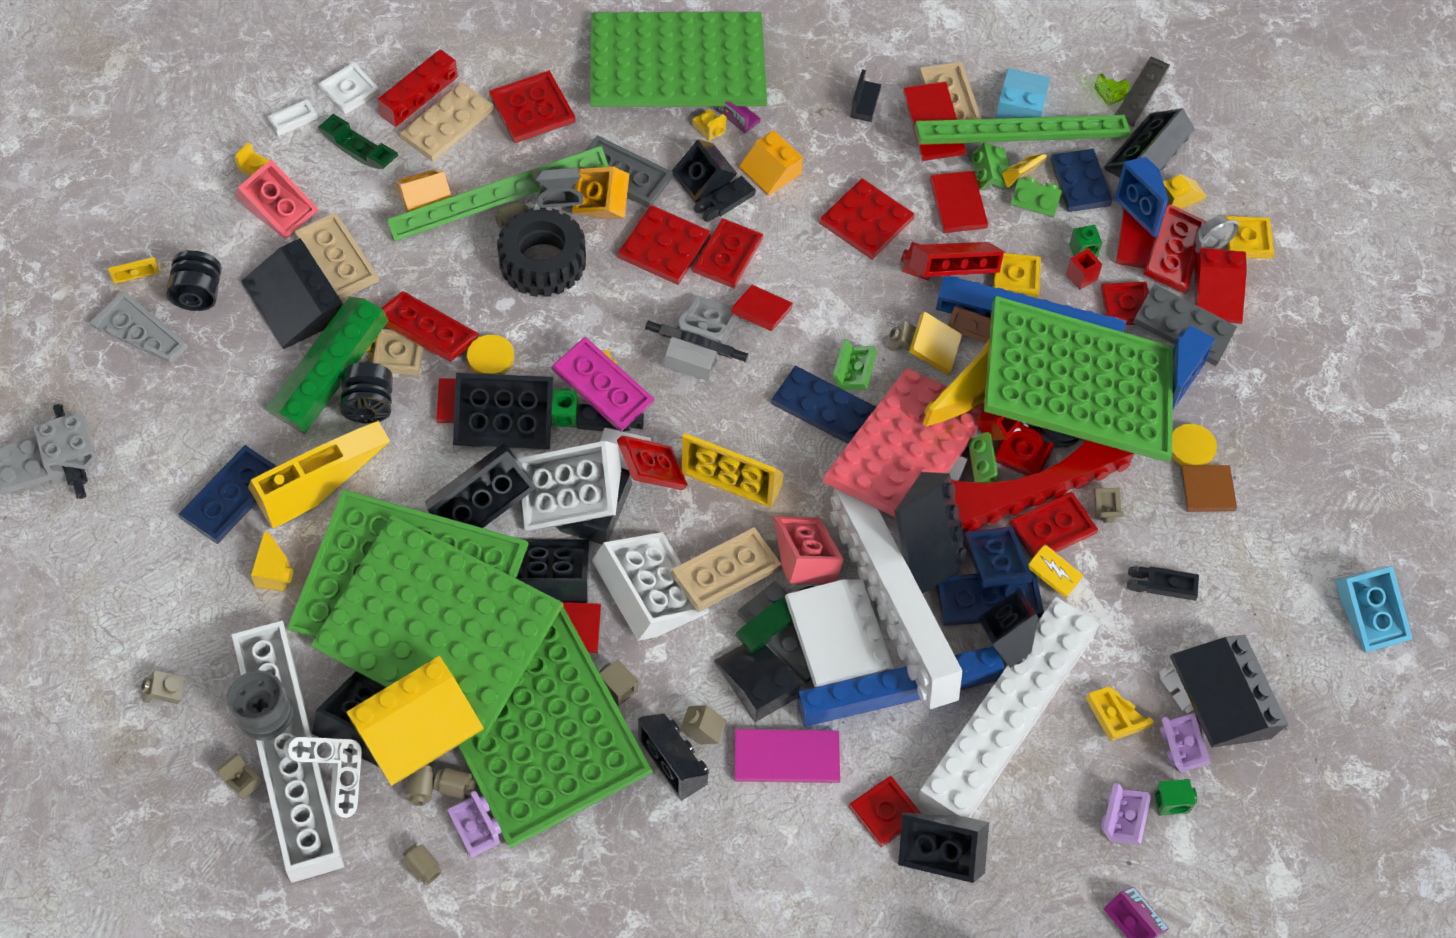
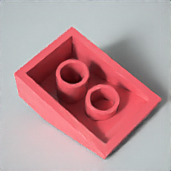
[235,159,319,240]
[774,516,844,585]

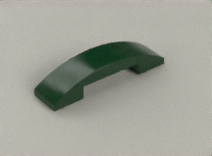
[318,114,398,169]
[735,586,814,654]

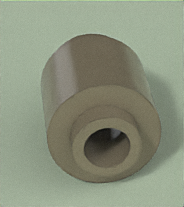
[495,202,529,228]
[405,765,434,806]
[434,768,476,800]
[402,844,442,885]

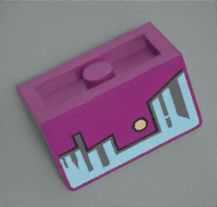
[714,102,761,133]
[1103,887,1169,938]

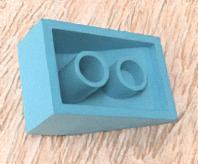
[996,68,1050,119]
[1335,566,1413,652]

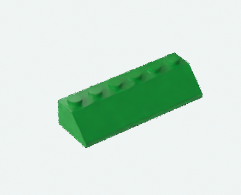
[265,296,388,435]

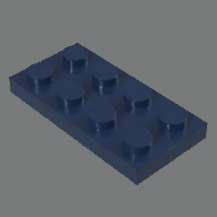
[771,365,876,444]
[178,445,277,544]
[936,570,1044,626]

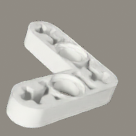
[283,737,362,818]

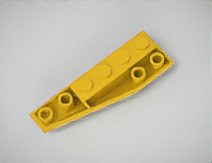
[923,340,989,427]
[248,421,390,530]

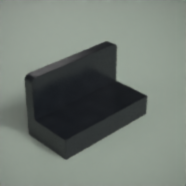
[850,69,882,122]

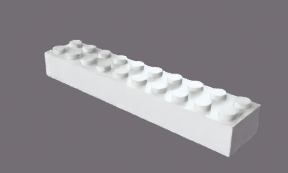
[830,488,962,709]
[917,597,1100,818]
[232,621,344,883]

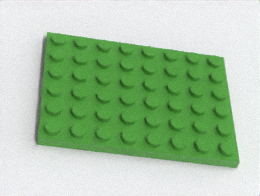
[590,11,767,107]
[984,296,1173,462]
[287,490,529,639]
[311,515,563,741]
[458,600,653,849]

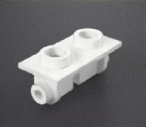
[1159,660,1194,715]

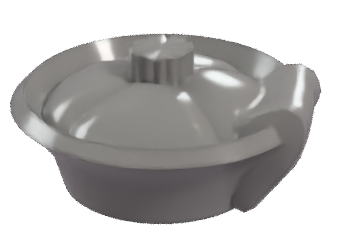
[1195,216,1239,253]

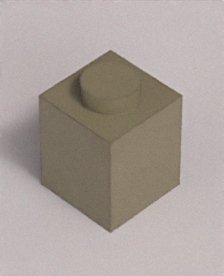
[599,659,638,706]
[680,705,726,745]

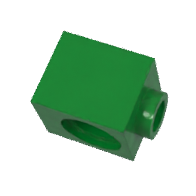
[1069,225,1102,258]
[551,388,578,427]
[1154,779,1197,816]

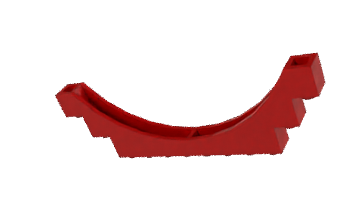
[951,440,1134,533]

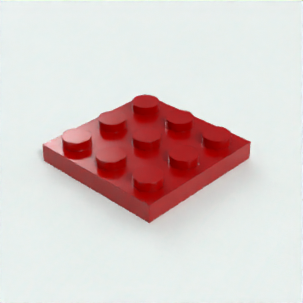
[489,70,576,143]
[819,178,915,260]
[618,205,711,285]

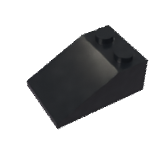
[714,644,800,722]
[898,813,989,883]

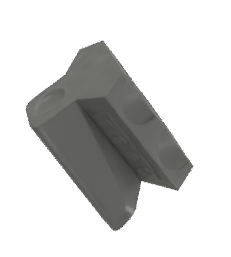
[531,168,584,208]

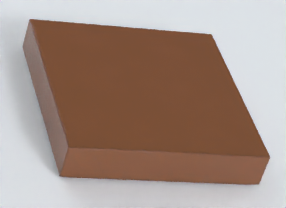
[1181,465,1237,512]

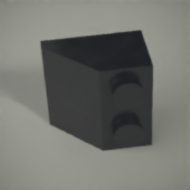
[672,139,737,203]

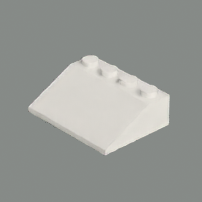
[518,441,621,532]
[592,532,710,641]
[785,579,894,687]

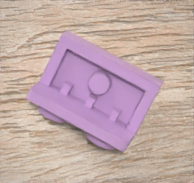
[1160,713,1211,773]
[1101,783,1151,845]
[447,791,502,858]

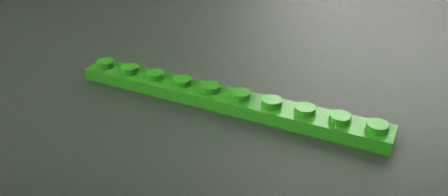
[914,115,1130,144]
[387,146,609,241]

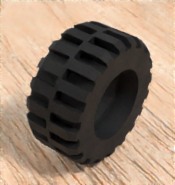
[497,207,586,297]

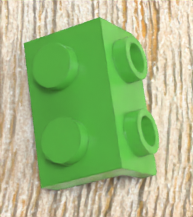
[971,143,1011,191]
[1011,177,1062,218]
[832,339,877,390]
[968,432,998,483]

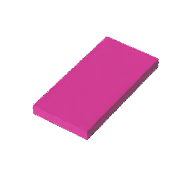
[551,337,654,432]
[735,729,840,783]

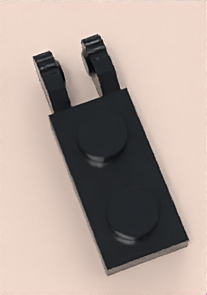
[694,176,756,222]
[1127,566,1199,601]

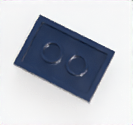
[1050,148,1112,212]
[964,526,1032,588]

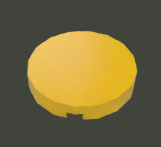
[467,335,514,375]
[1172,424,1217,466]

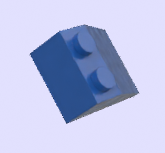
[1114,157,1168,237]
[1173,325,1215,410]

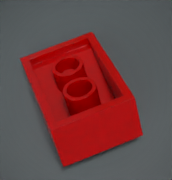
[1194,248,1247,324]

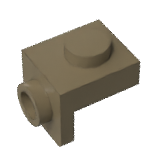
[888,322,916,351]
[1093,487,1125,523]
[141,670,185,704]
[216,753,264,800]

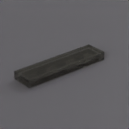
[1115,56,1170,127]

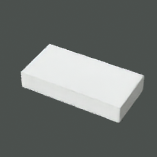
[267,99,318,136]

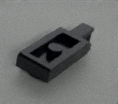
[576,404,644,432]

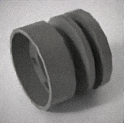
[227,670,293,741]

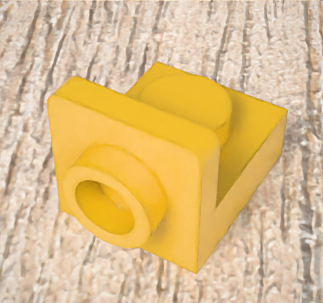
[692,109,727,141]
[235,142,269,177]

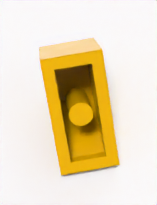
[1163,174,1207,209]
[251,532,293,592]

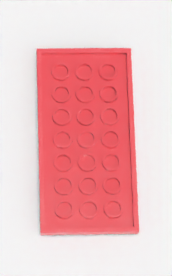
[823,368,984,518]

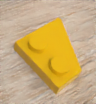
[1085,686,1155,742]

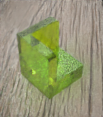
[1094,73,1130,106]

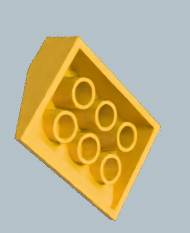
[682,433,784,509]
[347,656,484,786]

